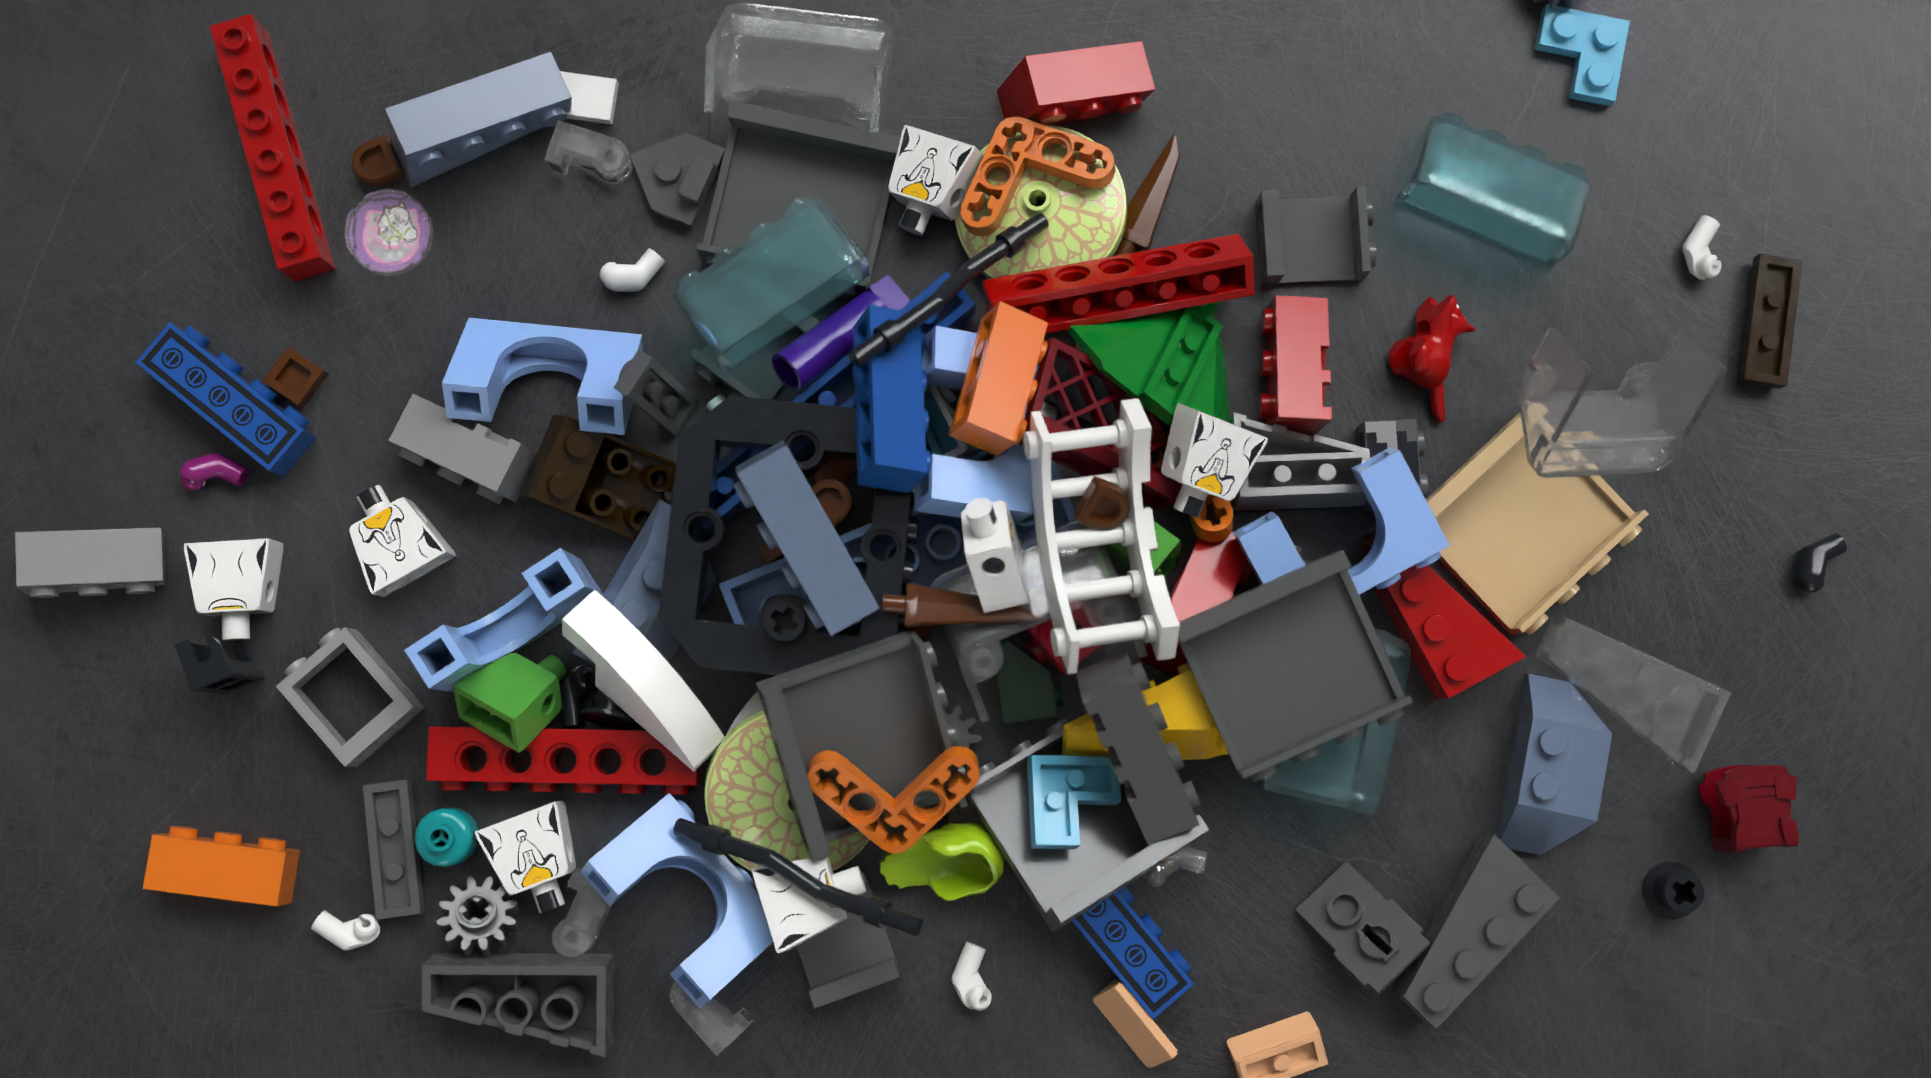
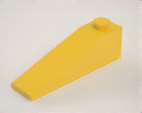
[1062,663,1228,760]

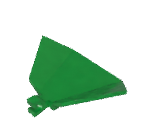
[1067,301,1230,428]

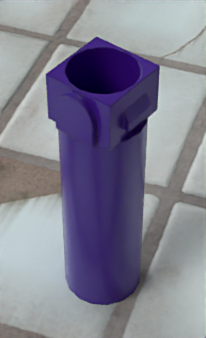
[771,275,910,392]

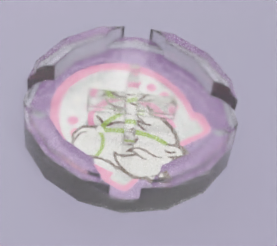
[344,189,434,276]

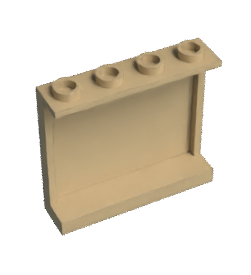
[1426,399,1649,635]

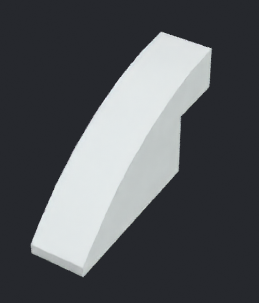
[562,590,724,772]

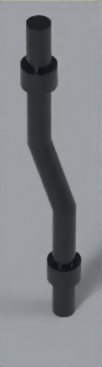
[848,212,1049,367]
[673,818,923,936]

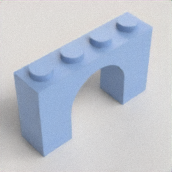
[442,318,643,435]
[914,326,1038,525]
[1233,447,1450,598]
[404,548,603,692]
[580,793,773,1008]

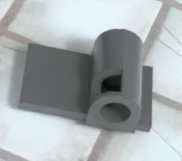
[1295,861,1431,994]

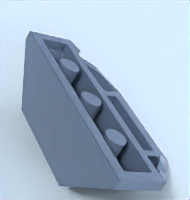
[570,499,717,665]
[1497,674,1612,855]

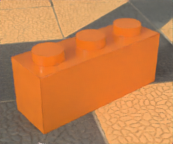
[949,301,1048,456]
[143,826,300,906]

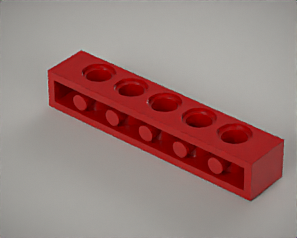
[210,14,336,282]
[982,234,1255,334]
[426,727,702,794]

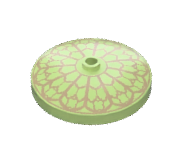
[955,125,1127,279]
[704,710,870,871]

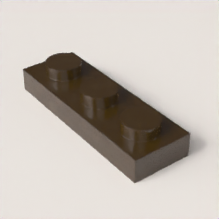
[1738,253,1803,389]

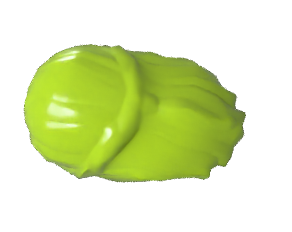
[879,821,1005,901]

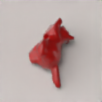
[1388,295,1476,423]

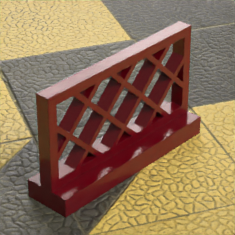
[1018,337,1182,510]

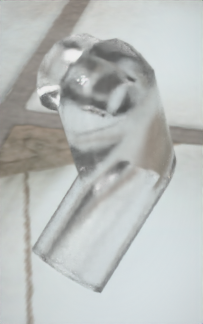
[1143,847,1207,887]

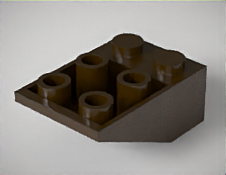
[520,415,676,541]

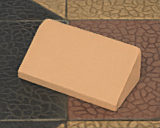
[1093,978,1178,1068]
[1227,1012,1328,1078]

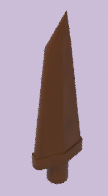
[1113,131,1180,256]
[882,583,1041,627]

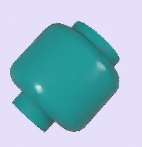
[414,808,479,867]

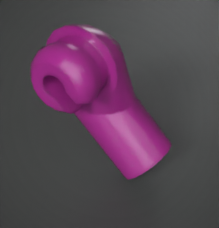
[180,453,250,491]

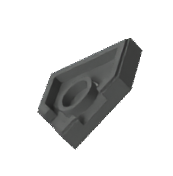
[629,133,725,229]

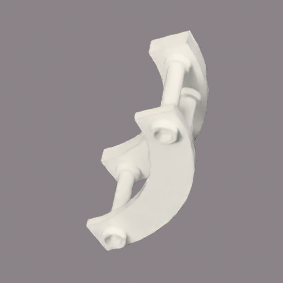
[1023,399,1180,674]

